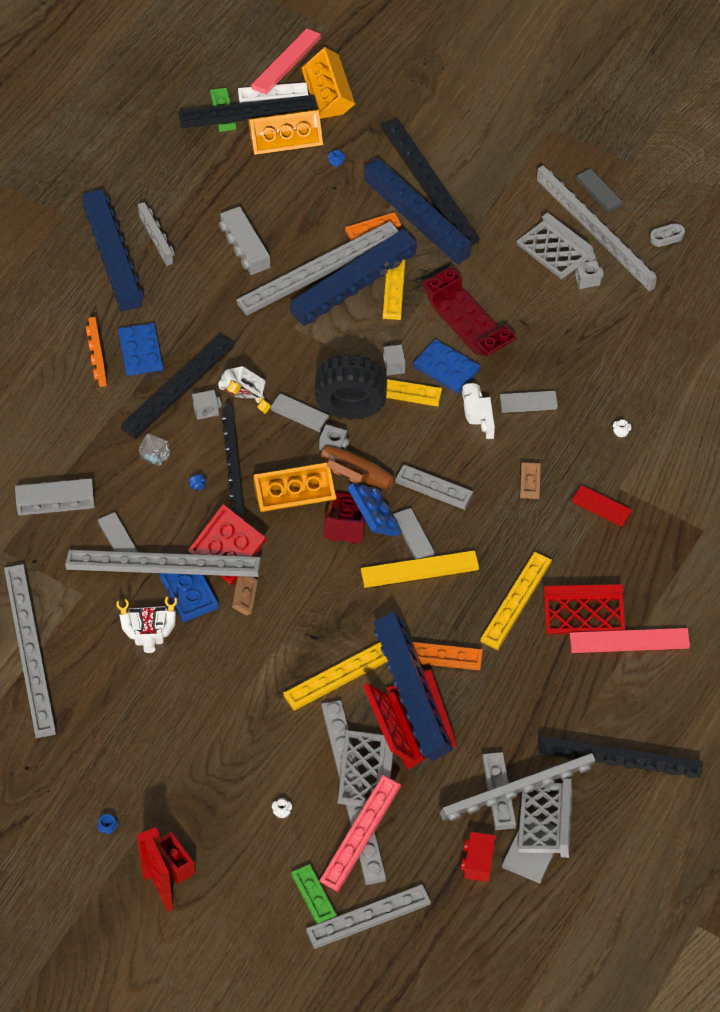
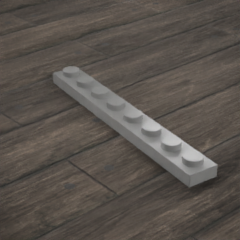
[440,753,595,821]

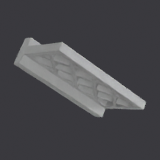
[516,212,596,280]
[337,730,393,807]
[518,779,573,858]

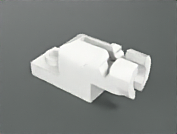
[462,383,495,439]

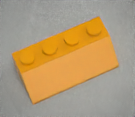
[301,47,355,119]
[248,109,323,155]
[253,463,336,512]

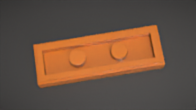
[345,212,402,241]

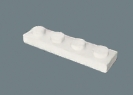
[238,83,308,104]

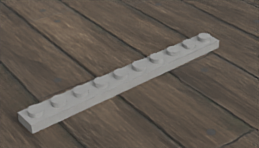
[537,166,657,291]
[237,221,399,316]
[65,550,261,577]
[4,564,56,738]
[321,700,386,885]

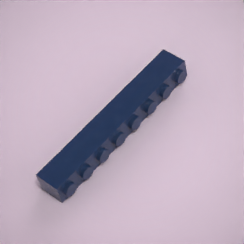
[365,158,471,265]
[82,189,143,312]
[290,229,417,327]
[373,611,453,761]

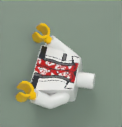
[219,366,271,414]
[116,596,178,653]

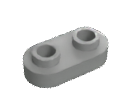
[650,224,685,247]

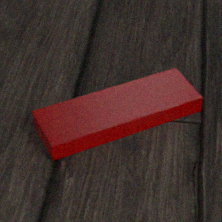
[572,485,632,527]

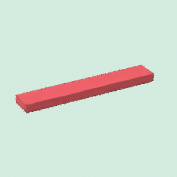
[252,28,321,95]
[569,628,690,653]
[320,775,401,892]

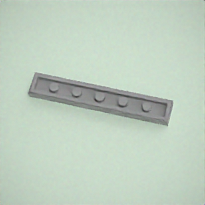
[306,884,431,949]

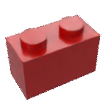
[160,832,195,884]
[461,832,495,882]

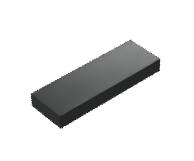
[576,168,622,213]

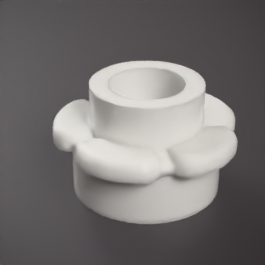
[613,420,631,437]
[272,798,292,818]

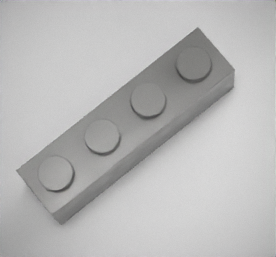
[219,207,270,275]
[15,478,95,516]

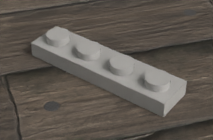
[138,202,174,266]
[396,465,473,510]
[482,752,516,830]

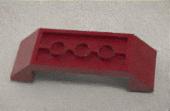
[422,266,517,356]

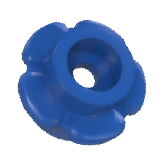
[328,150,345,166]
[189,474,207,491]
[97,814,118,834]

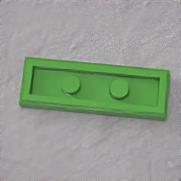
[210,88,236,132]
[291,864,337,924]

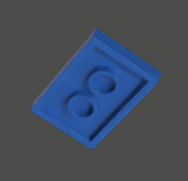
[118,323,163,376]
[414,339,480,394]
[348,483,402,537]
[159,573,219,623]

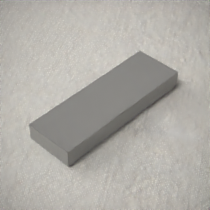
[500,391,558,413]
[271,394,329,432]
[393,508,434,560]
[98,512,138,553]

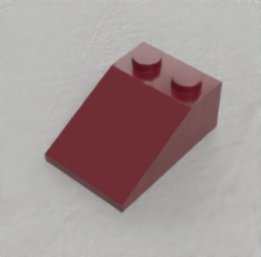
[323,491,366,544]

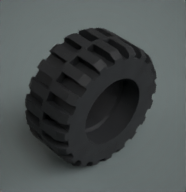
[315,354,387,420]

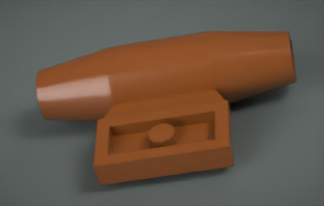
[321,445,394,490]

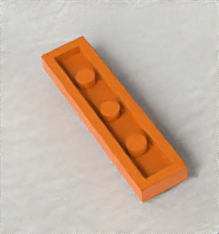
[86,317,107,387]
[412,642,483,670]

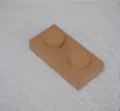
[520,462,541,499]
[232,576,258,616]

